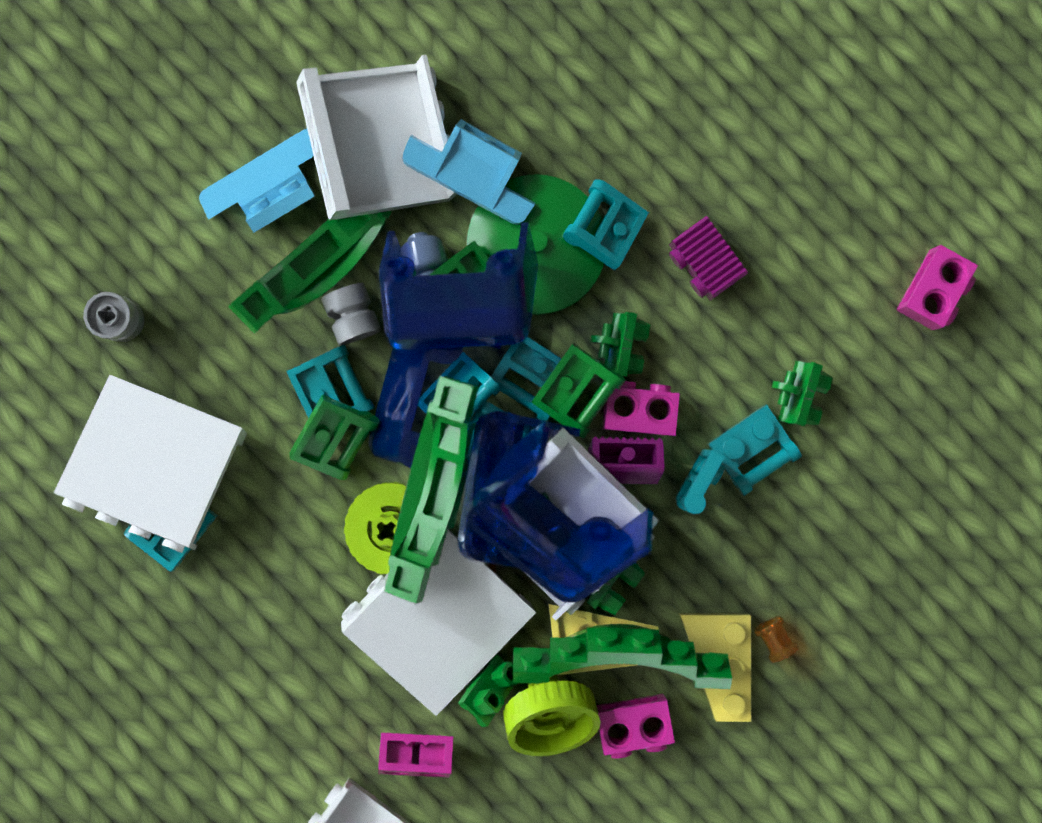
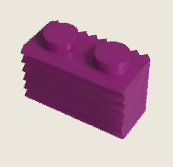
[669,216,748,301]
[587,436,665,484]

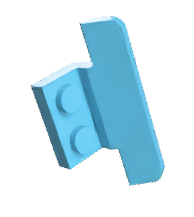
[402,119,535,225]
[199,129,315,233]

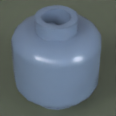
[399,232,448,287]

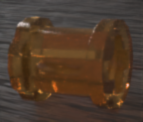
[754,616,799,663]

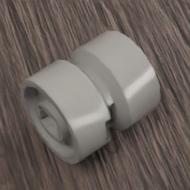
[321,283,382,346]
[83,292,145,342]

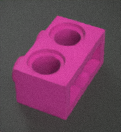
[896,245,978,330]
[602,381,680,436]
[596,694,675,759]
[378,733,453,778]

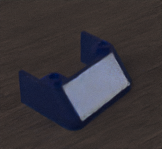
[379,222,538,350]
[368,322,503,479]
[458,411,581,574]
[467,420,653,603]

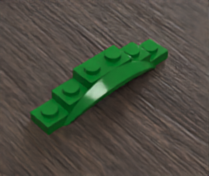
[228,211,391,334]
[384,376,479,604]
[513,624,732,689]

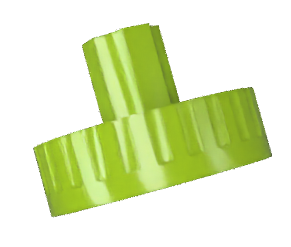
[344,482,407,575]
[503,675,600,756]

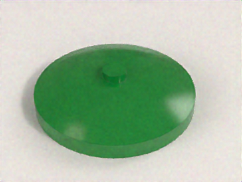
[467,174,604,315]

